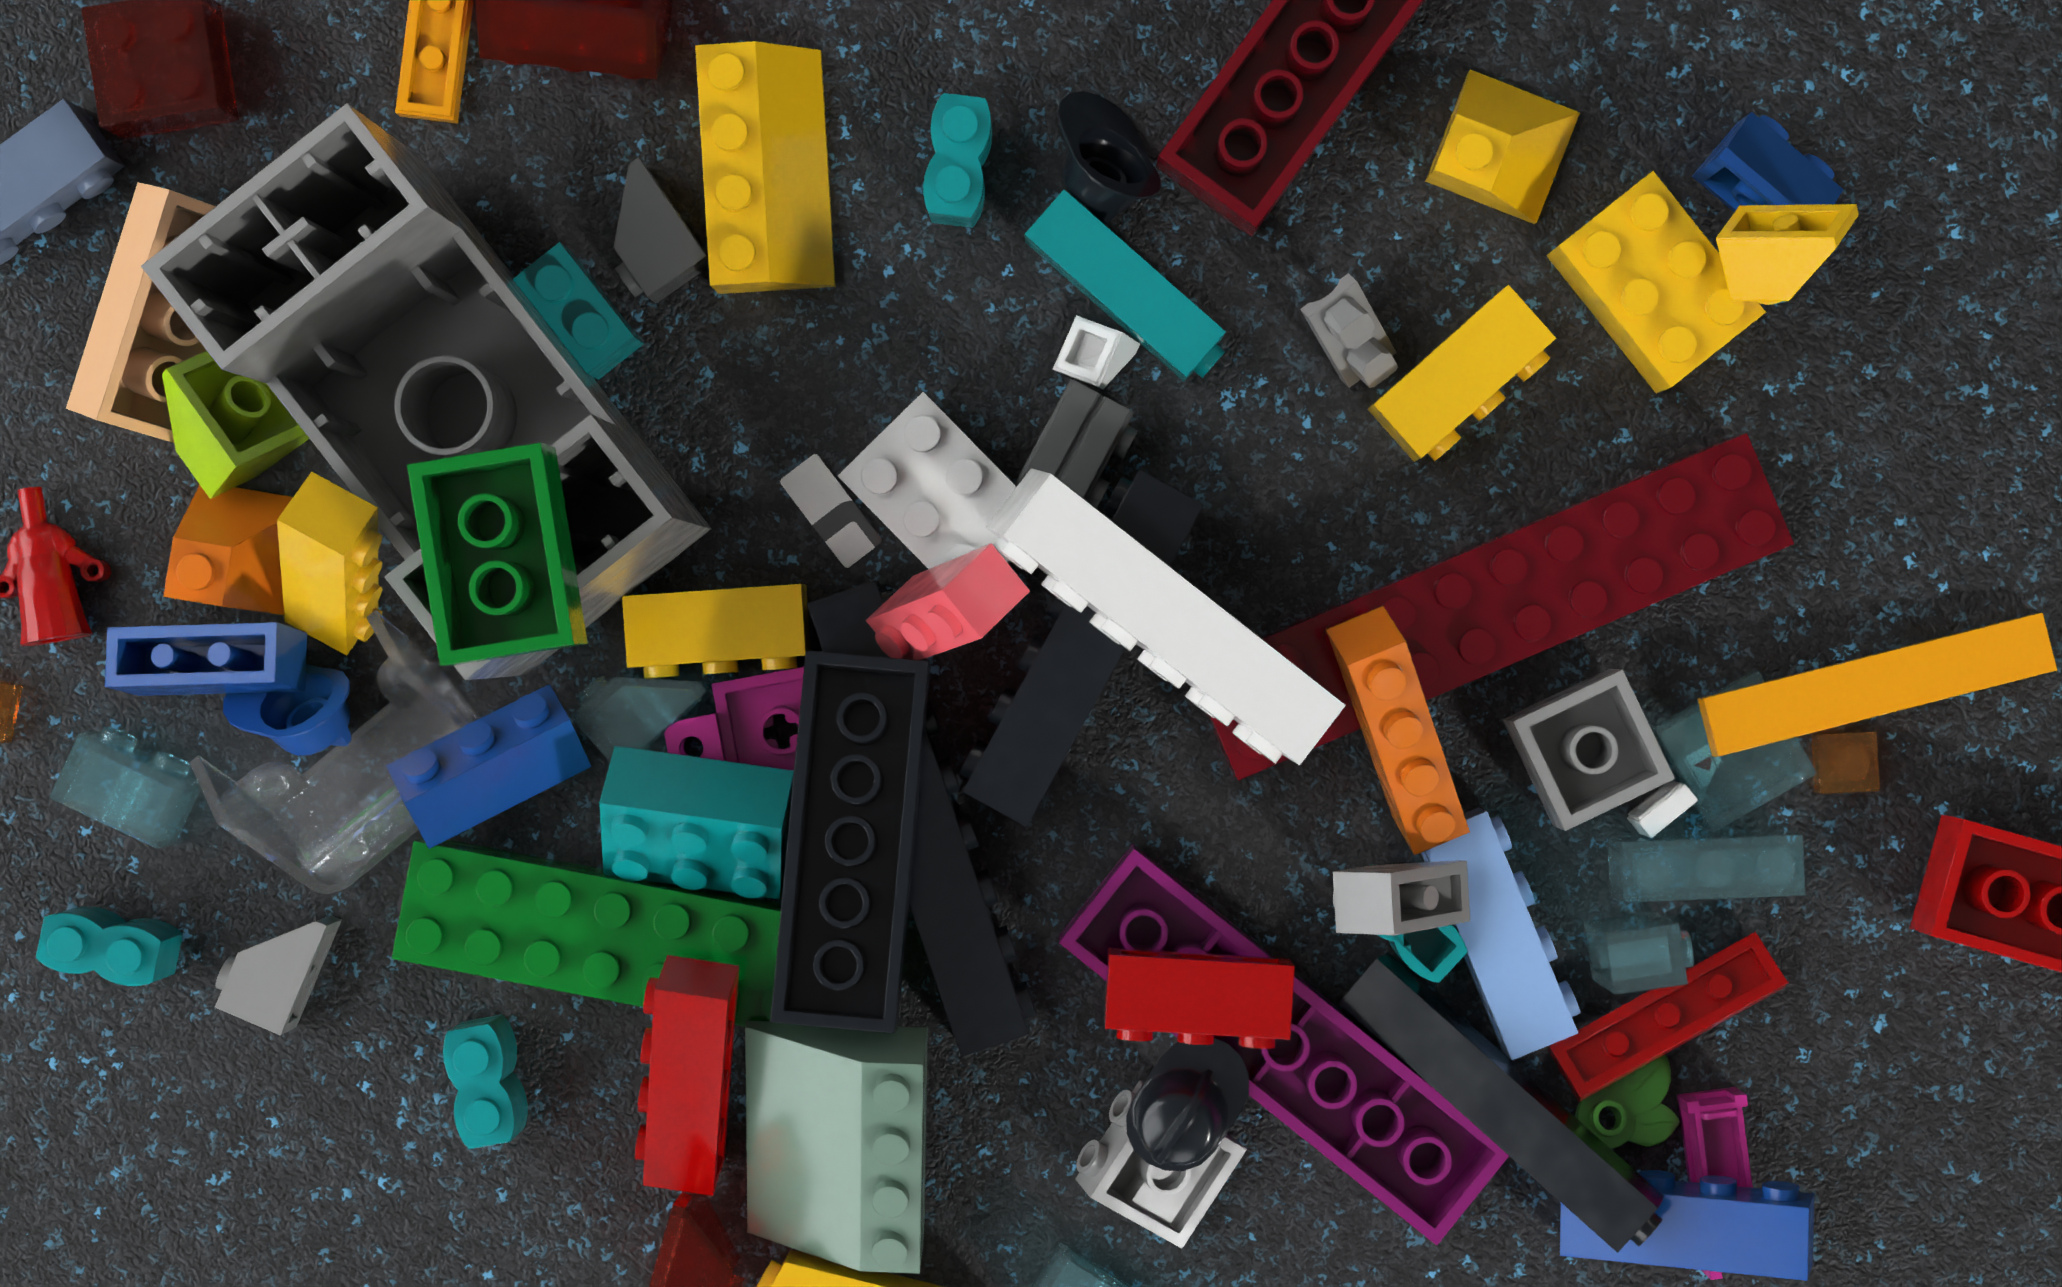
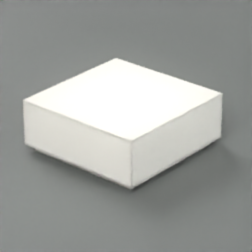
[1627,781,1698,838]

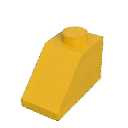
[1716,204,1859,305]

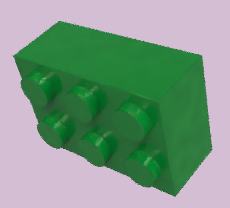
[407,442,588,666]

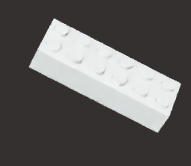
[986,468,1346,765]

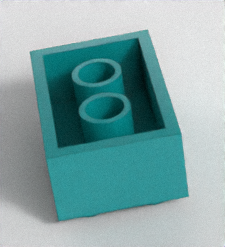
[599,746,794,899]

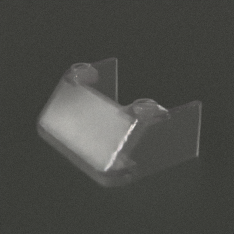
[190,610,480,894]

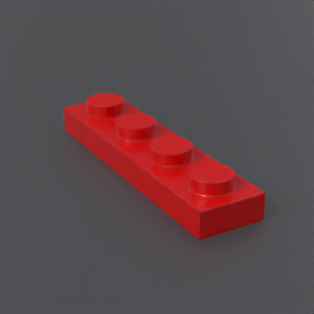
[1548,931,1788,1102]

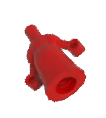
[0,487,111,646]

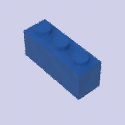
[105,622,307,696]
[386,684,592,849]

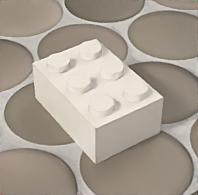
[838,392,1016,569]

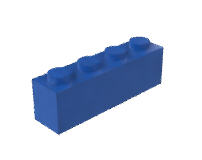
[1560,1170,1815,1281]

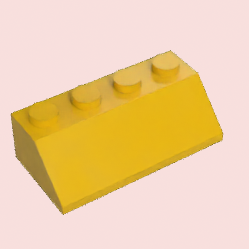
[695,41,836,294]

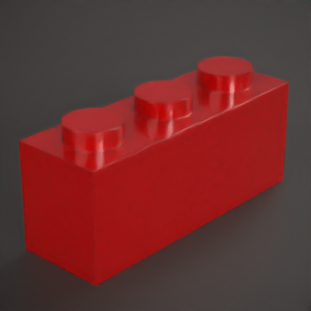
[1104,948,1295,1049]

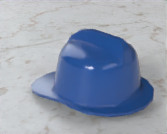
[223,664,351,756]

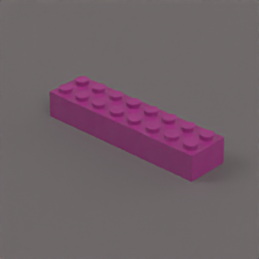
[1059,844,1509,1245]

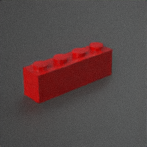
[635,955,739,1196]

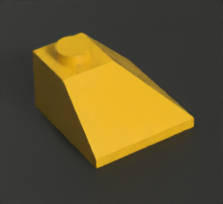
[1425,69,1580,224]

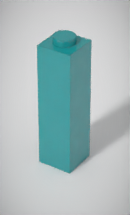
[1024,190,1226,382]

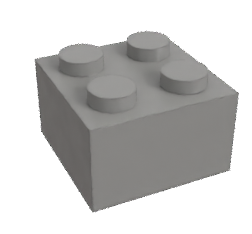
[1502,669,1675,831]

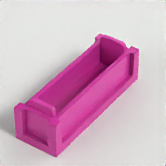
[1677,1087,1753,1280]

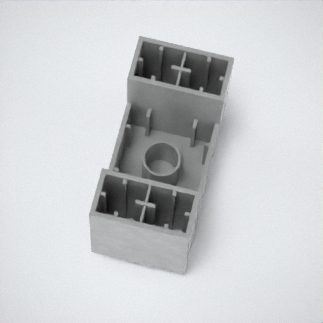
[141,103,711,680]

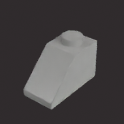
[1333,860,1470,936]
[215,915,342,1035]

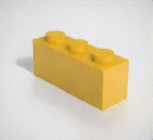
[1367,284,1556,462]
[622,584,811,678]

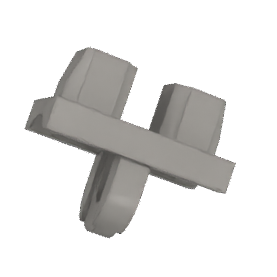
[1300,273,1398,388]

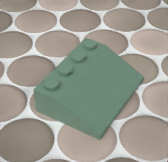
[745,1021,928,1274]

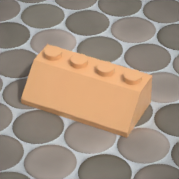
[66,182,216,443]

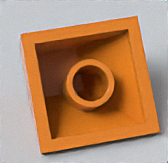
[163,485,293,615]

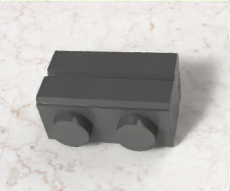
[1014,379,1138,509]

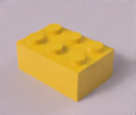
[1546,171,1766,394]

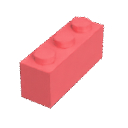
[865,543,1030,660]

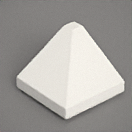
[1053,315,1140,389]

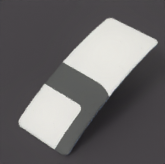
[780,454,882,568]

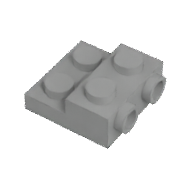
[1075,1080,1247,1248]

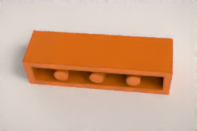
[1326,606,1470,855]

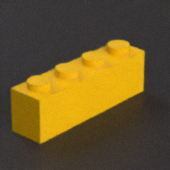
[277,472,382,656]

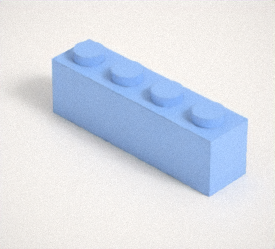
[1421,807,1580,1060]

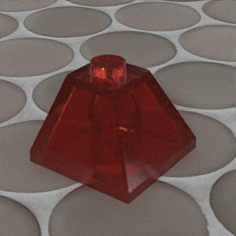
[649,1191,745,1287]

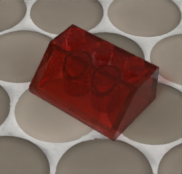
[475,0,673,79]

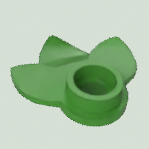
[1575,1055,1680,1149]

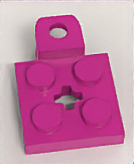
[664,667,804,771]

